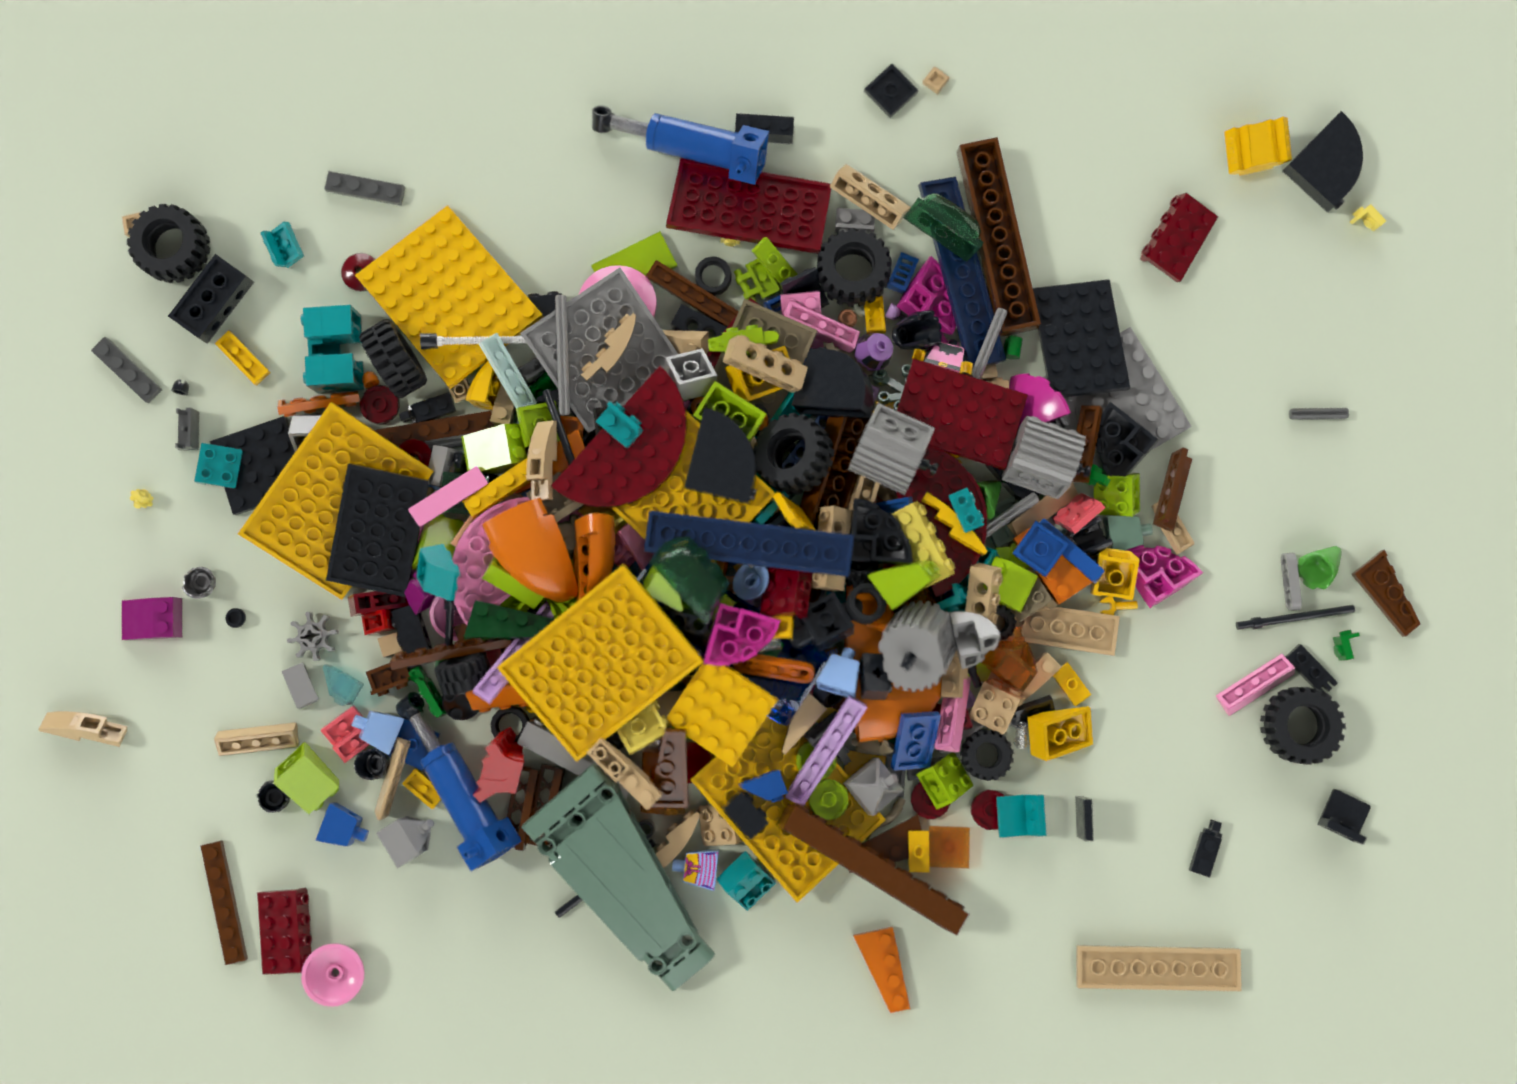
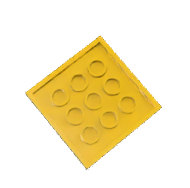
[666,661,778,767]

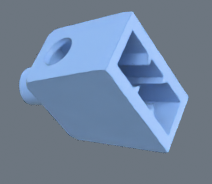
[817,647,860,698]
[351,711,404,755]

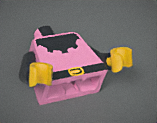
[912,339,973,374]

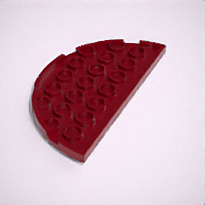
[551,366,687,507]
[894,446,987,597]

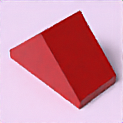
[361,609,396,635]

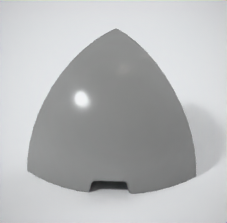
[950,612,1000,669]

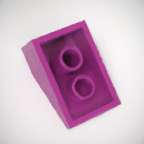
[122,597,182,640]

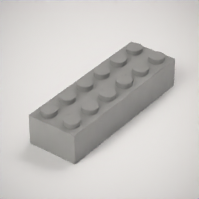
[517,715,643,799]

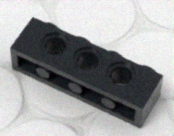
[671,304,727,337]

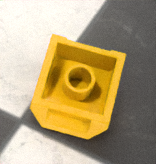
[466,361,501,411]
[1090,548,1139,600]

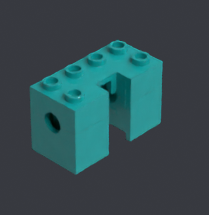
[300,305,364,393]

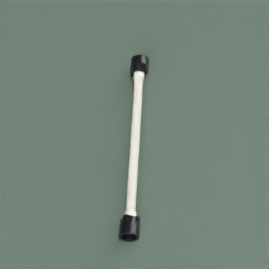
[420,333,527,349]

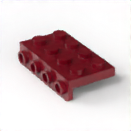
[1140,192,1218,282]
[760,567,813,618]
[257,888,312,975]

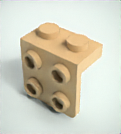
[969,678,1026,734]
[698,805,743,846]

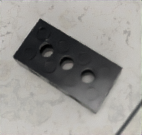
[168,254,254,344]

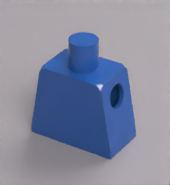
[316,802,369,846]

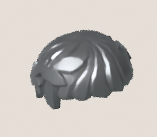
[182,567,216,599]

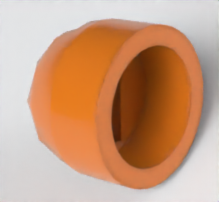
[362,371,379,388]

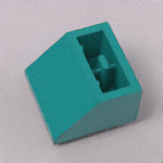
[416,544,460,601]
[716,851,776,911]

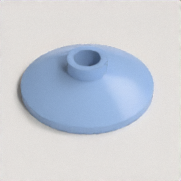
[733,564,769,600]

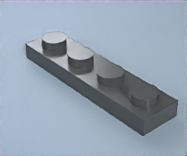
[324,171,405,206]
[91,336,162,404]

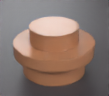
[838,309,857,328]

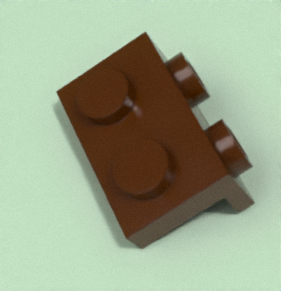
[366,663,411,697]

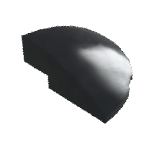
[1096,402,1160,476]
[850,498,912,564]

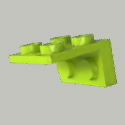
[1094,473,1140,517]
[916,752,974,809]

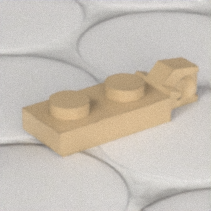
[1151,501,1194,555]

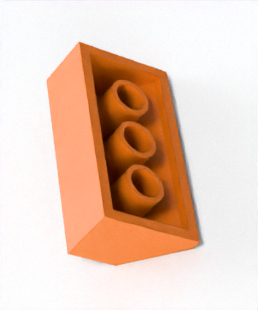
[466,682,529,712]

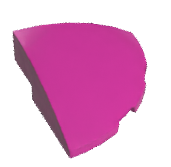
[897,256,956,335]
[1009,373,1071,427]
[1125,545,1203,608]
[703,603,781,666]

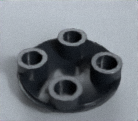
[442,693,479,720]

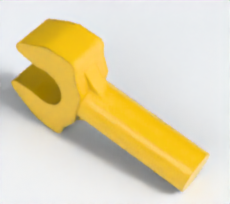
[1099,596,1138,615]

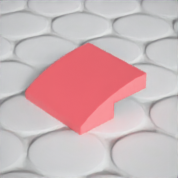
[320,705,370,763]

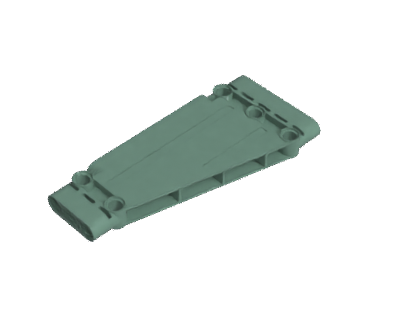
[521,763,715,991]

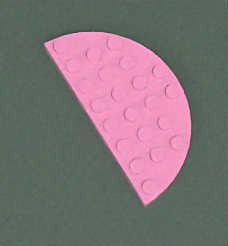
[452,497,583,625]

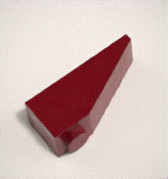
[348,591,409,617]

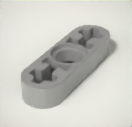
[1281,553,1302,610]

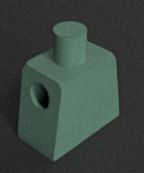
[1103,516,1153,550]

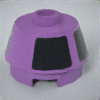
[855,333,893,371]

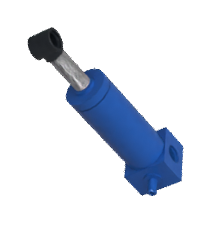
[592,106,769,185]
[396,692,522,872]

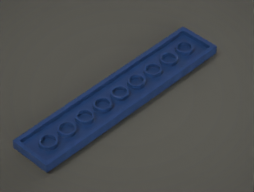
[918,176,1006,369]
[644,511,854,577]

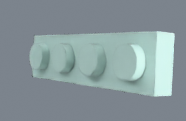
[478,333,537,408]

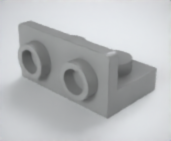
[835,208,875,234]

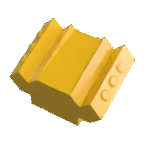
[1224,116,1292,176]

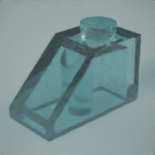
[323,664,364,706]

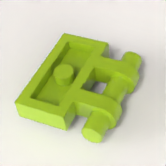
[733,259,780,303]

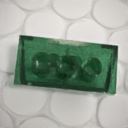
[903,193,984,262]
[650,536,729,624]

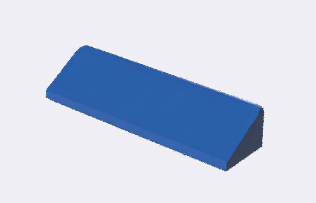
[1039,519,1104,584]

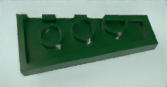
[464,600,554,640]

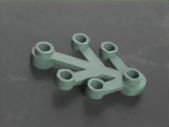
[872,364,911,411]

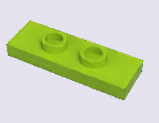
[751,237,798,284]

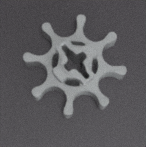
[287,612,339,661]

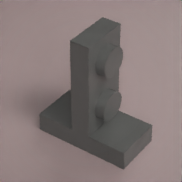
[804,710,851,765]

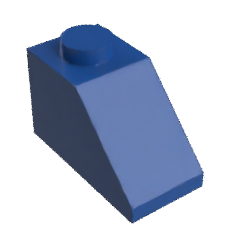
[738,769,788,803]

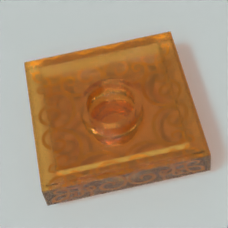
[929,825,970,868]

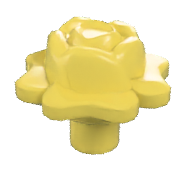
[129,489,154,509]

